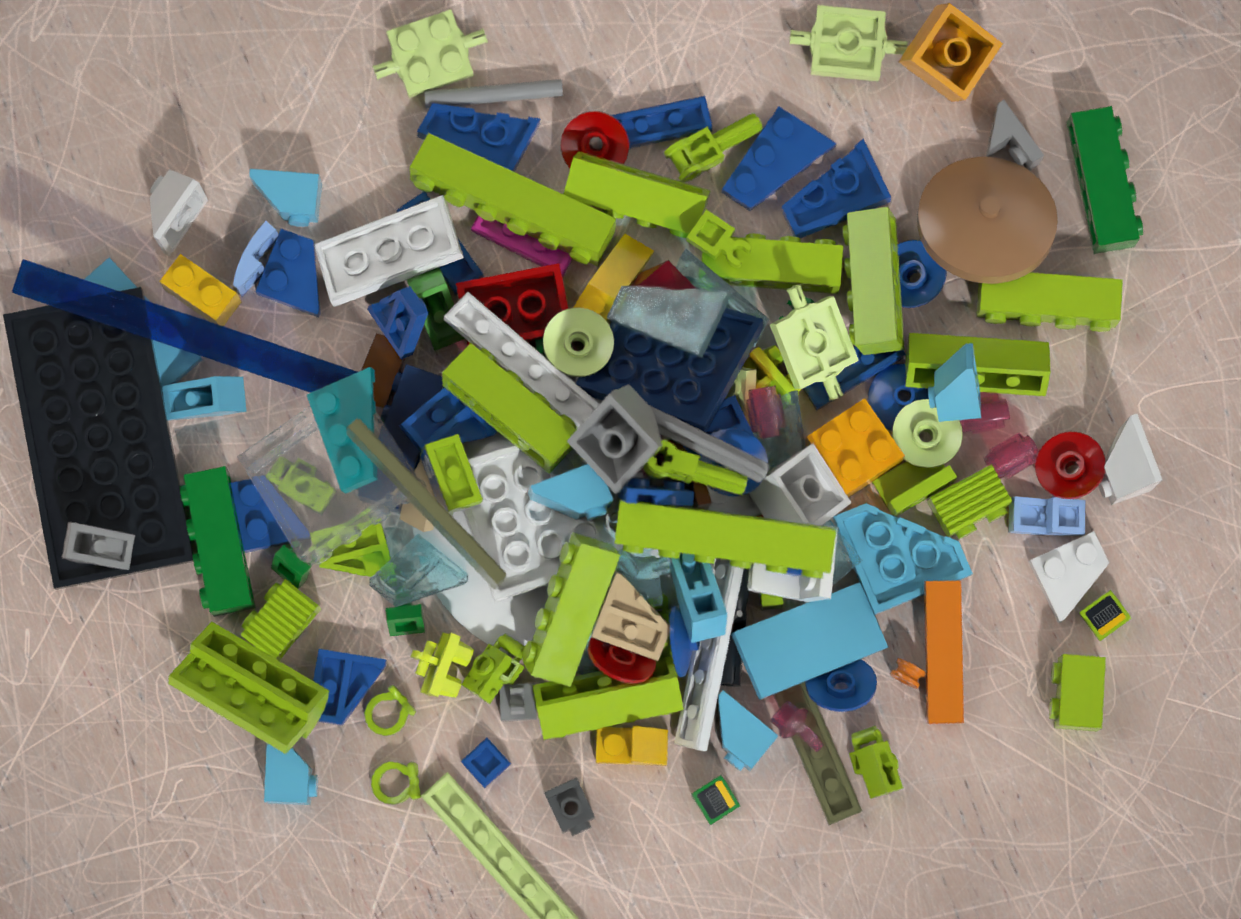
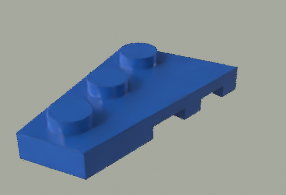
[417,103,541,172]
[721,106,836,211]
[782,139,891,239]

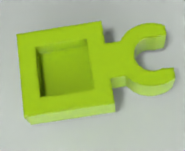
[686,209,752,269]

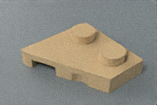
[590,570,670,661]

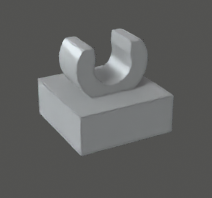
[500,683,537,721]

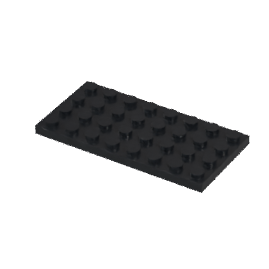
[3,287,193,590]

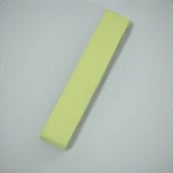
[421,772,579,919]

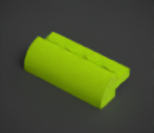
[168,621,329,754]

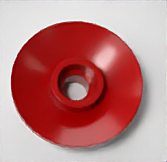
[560,111,629,168]
[1035,432,1106,499]
[587,637,656,683]

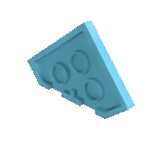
[833,503,973,615]

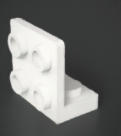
[748,525,837,602]

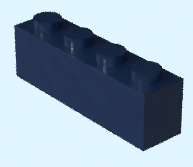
[355,364,444,514]

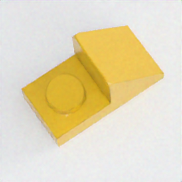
[596,726,668,766]

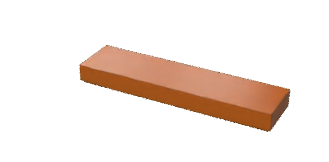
[924,580,964,724]

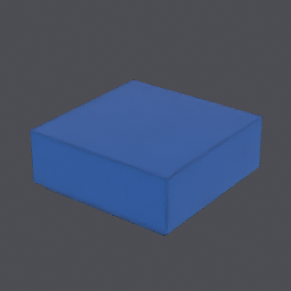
[461,738,511,788]

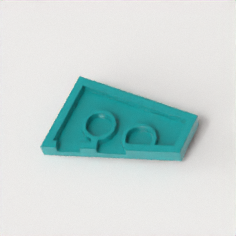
[307,367,378,494]

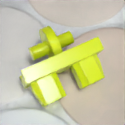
[742,345,801,413]
[410,632,474,697]

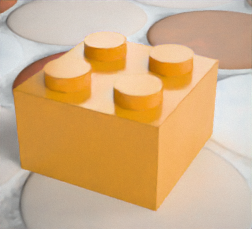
[898,3,1003,102]
[804,398,905,498]

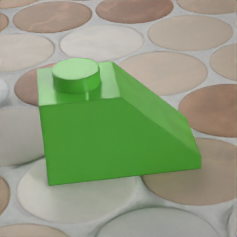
[406,267,465,351]

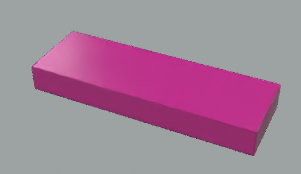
[471,216,573,277]

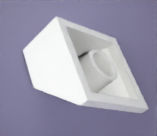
[150,169,208,256]
[1098,414,1162,505]
[749,443,852,526]

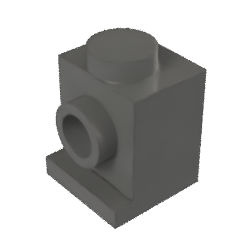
[544,777,595,836]

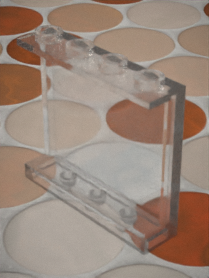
[237,406,427,565]

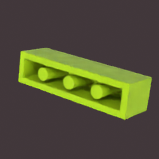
[564,151,711,238]
[843,207,905,355]
[700,233,843,294]
[976,272,1123,332]
[905,333,1051,396]
[442,343,577,474]
[522,532,621,686]
[532,656,684,740]

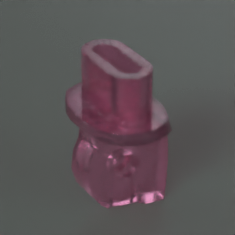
[770,701,824,753]

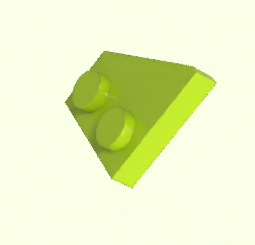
[310,514,397,581]

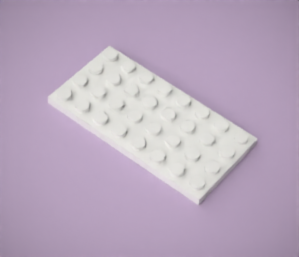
[463,435,762,602]

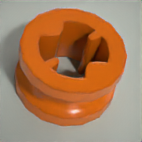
[890,658,926,689]

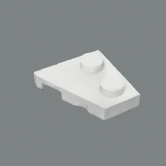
[1029,531,1109,623]

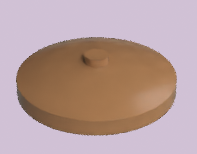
[917,157,1058,284]

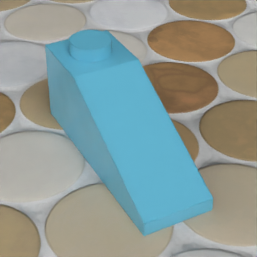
[668,553,728,643]

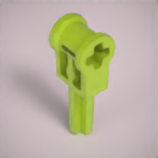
[664,113,763,183]
[643,440,747,495]

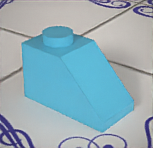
[249,169,322,227]
[928,343,981,422]
[162,376,247,420]
[528,464,613,521]
[717,690,778,771]
[264,743,318,805]

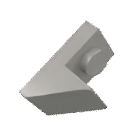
[986,100,1044,171]
[62,522,135,570]

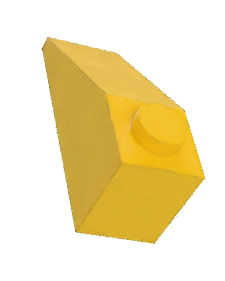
[573,233,654,324]

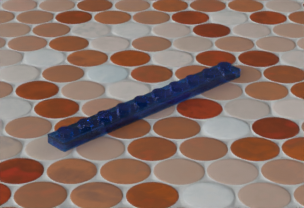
[11,259,358,393]

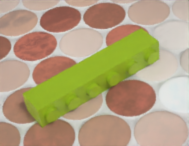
[410,133,616,266]
[614,500,837,579]

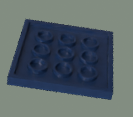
[576,300,764,433]

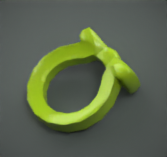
[365,685,416,736]
[371,762,421,805]

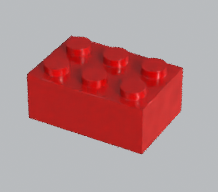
[456,263,568,347]

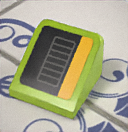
[1079,590,1132,641]

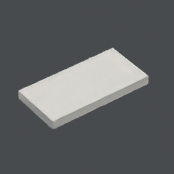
[314,195,464,307]

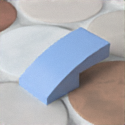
[233,221,278,297]
[1008,496,1086,536]

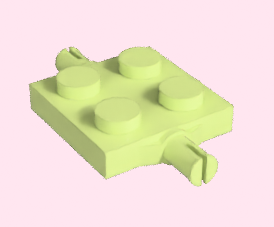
[789,5,907,81]
[373,10,488,98]
[769,285,859,400]

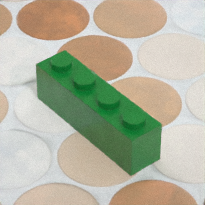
[1066,106,1143,254]
[180,466,256,617]

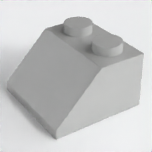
[567,384,662,494]

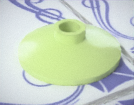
[543,308,614,377]
[892,399,963,468]

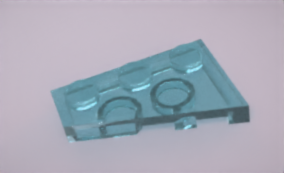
[607,286,732,358]

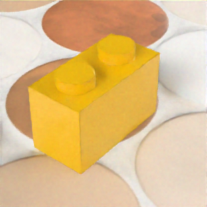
[159,254,242,329]

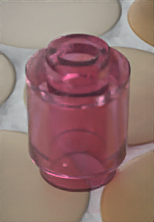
[746,386,786,439]
[960,394,1010,435]
[983,432,1039,479]

